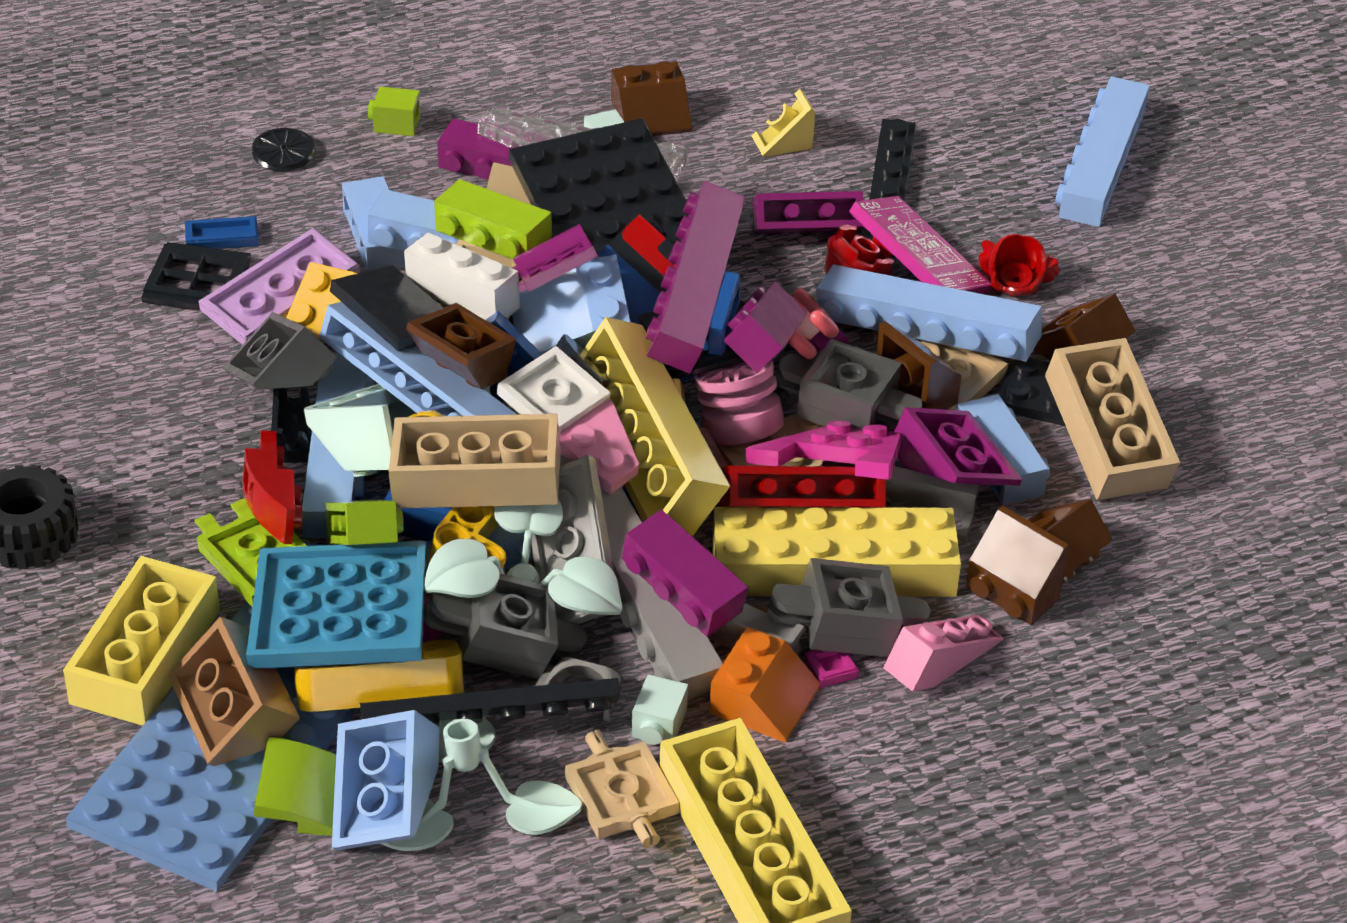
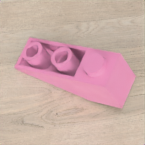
[883,615,1004,692]

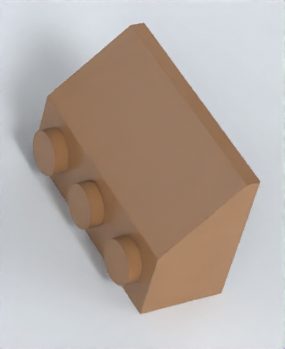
[168,616,300,766]

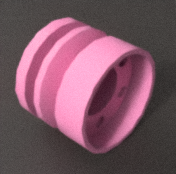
[693,359,784,445]

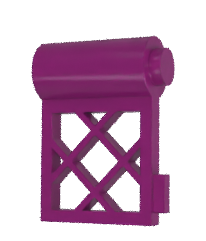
[511,224,598,293]

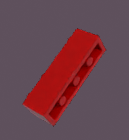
[719,466,886,508]

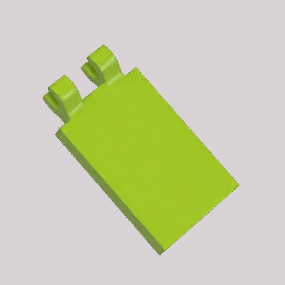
[194,498,307,607]

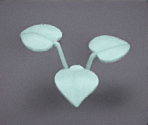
[424,499,622,615]
[380,717,583,851]

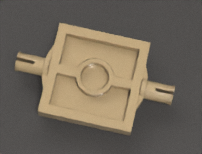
[565,730,679,849]

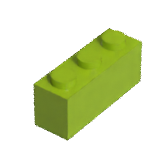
[434,179,552,259]
[325,500,403,545]

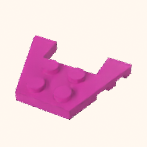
[746,421,901,480]

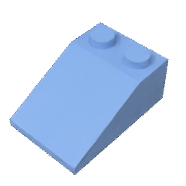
[512,254,630,354]
[332,710,440,851]

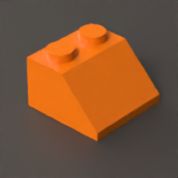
[709,627,820,743]

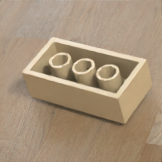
[1045,338,1180,501]
[389,414,561,509]

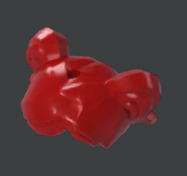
[978,234,1060,296]

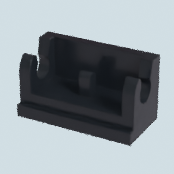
[271,386,312,463]

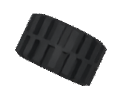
[0,464,79,569]

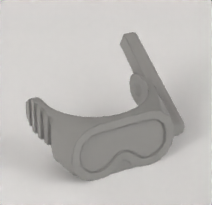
[531,657,621,721]

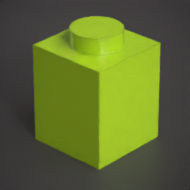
[368,86,420,136]

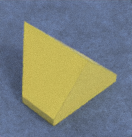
[752,89,815,157]

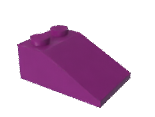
[894,407,1023,486]

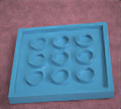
[246,541,427,669]

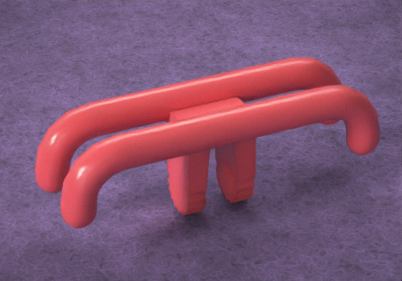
[788,288,839,360]

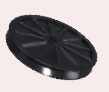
[252,128,315,171]

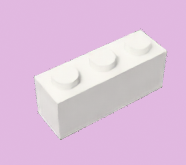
[404,233,520,320]

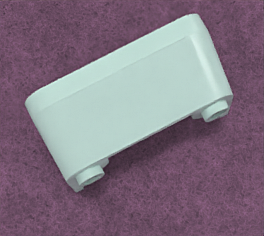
[304,384,491,477]

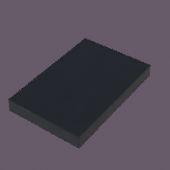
[329,265,443,351]

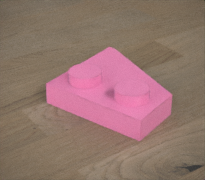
[559,399,639,495]

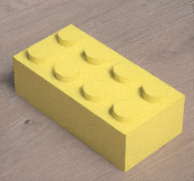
[63,556,220,726]

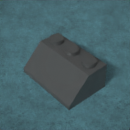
[222,312,337,390]

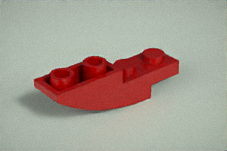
[242,430,302,544]

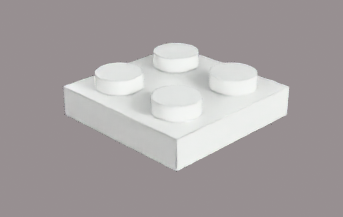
[497,346,610,433]

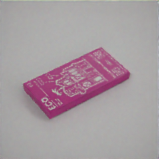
[849,196,992,295]

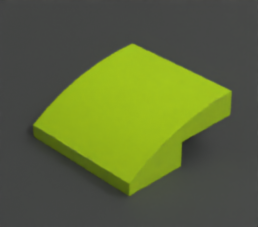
[254,736,336,836]

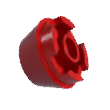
[824,225,894,276]

